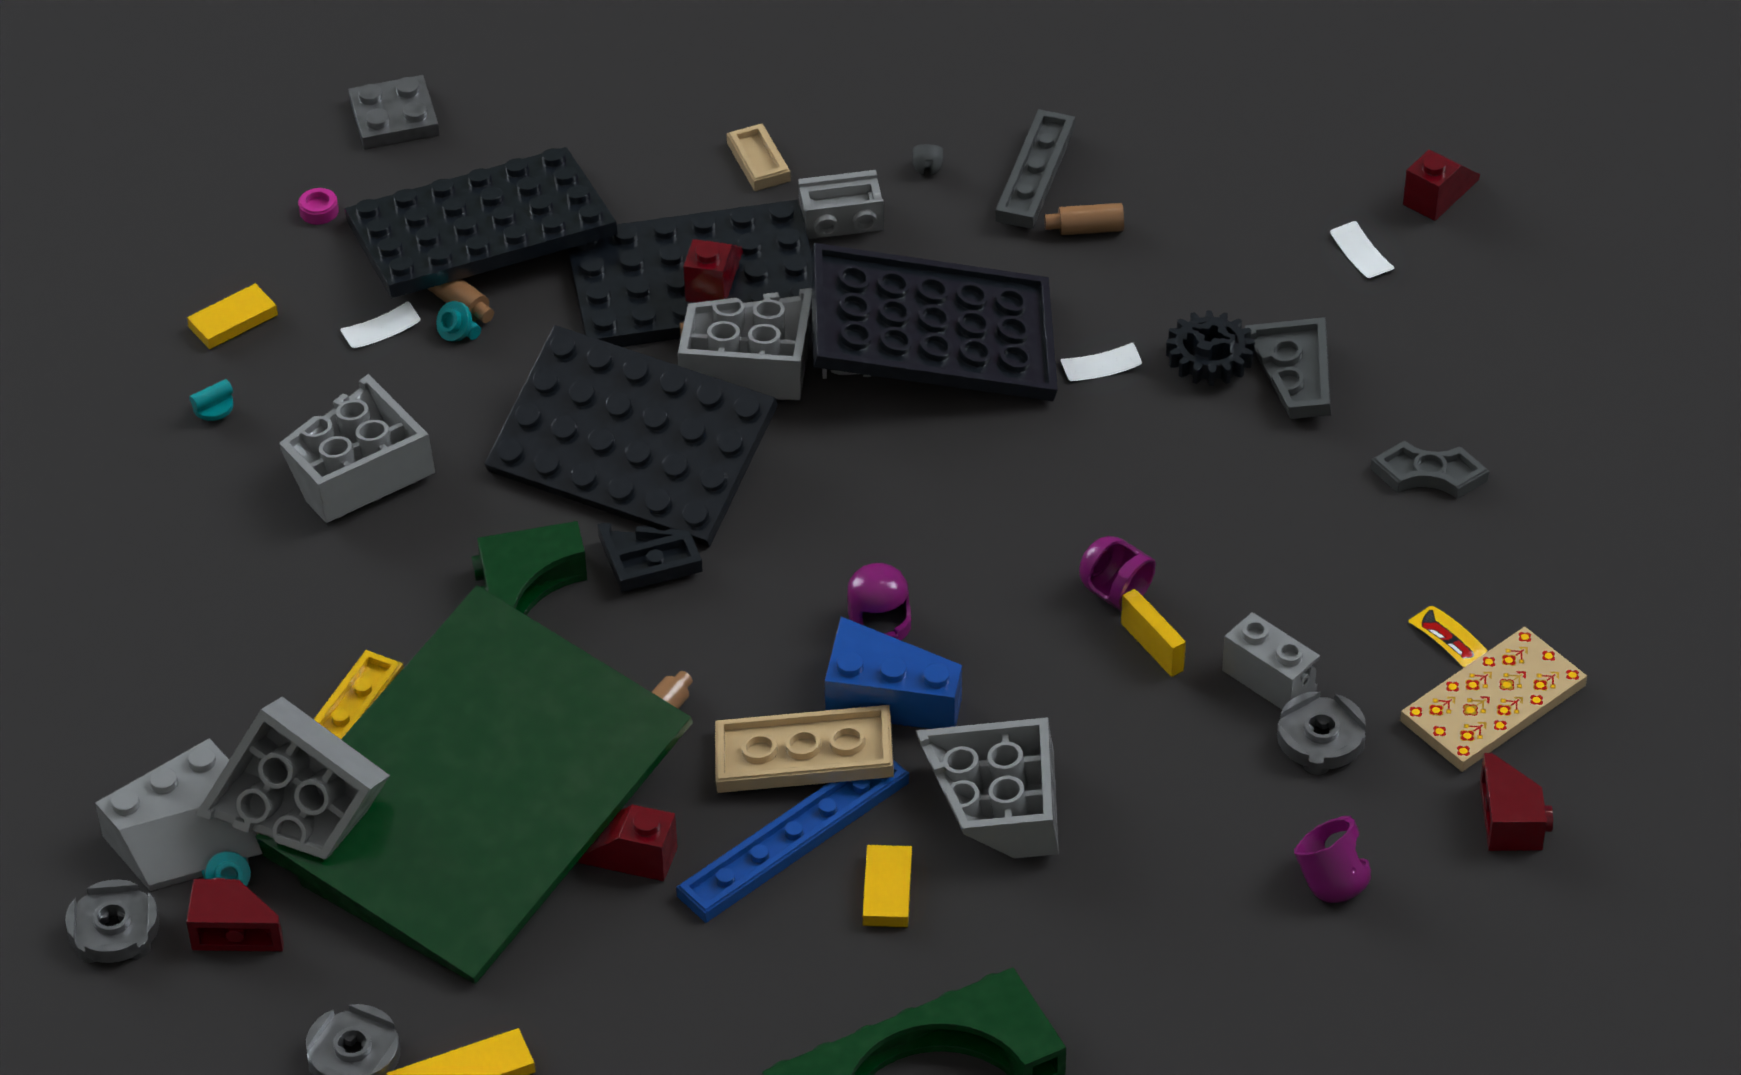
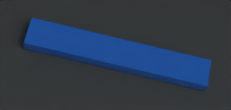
[676,760,909,923]

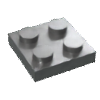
[348,75,439,149]

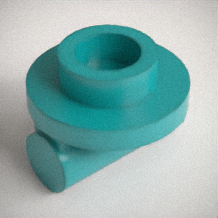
[436,301,481,342]
[189,379,234,421]
[201,851,251,886]

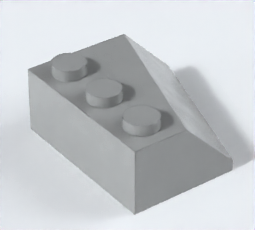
[678,288,812,400]
[279,374,435,523]
[195,697,390,859]
[916,717,1059,858]
[95,738,262,891]

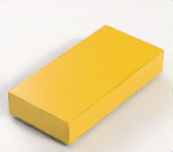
[187,283,278,350]
[1121,589,1186,677]
[862,845,912,927]

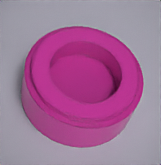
[298,188,339,225]

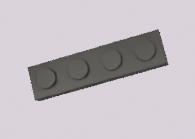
[995,109,1075,229]

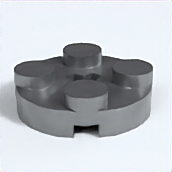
[1277,692,1366,775]
[65,879,159,963]
[306,1004,400,1075]

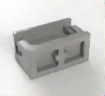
[798,170,884,239]
[1222,612,1320,709]

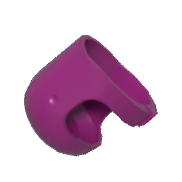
[1079,536,1156,612]
[847,563,911,640]
[1294,816,1371,903]

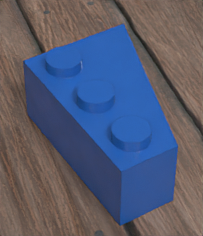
[825,617,962,729]

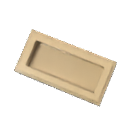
[727,123,791,191]

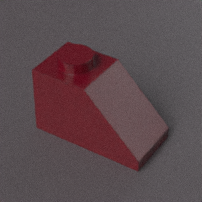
[1403,149,1480,221]
[683,239,743,303]
[1480,753,1553,851]
[578,804,678,881]
[186,878,284,952]

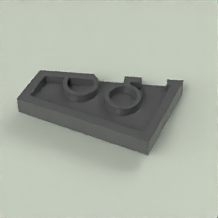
[1245,317,1331,419]

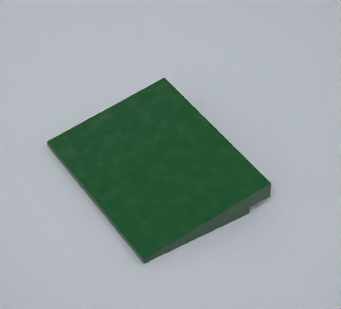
[255,585,693,984]

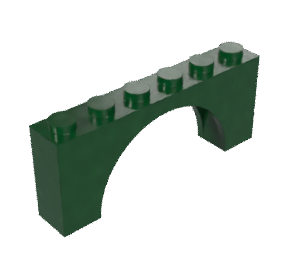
[471,521,587,615]
[762,967,1066,1075]

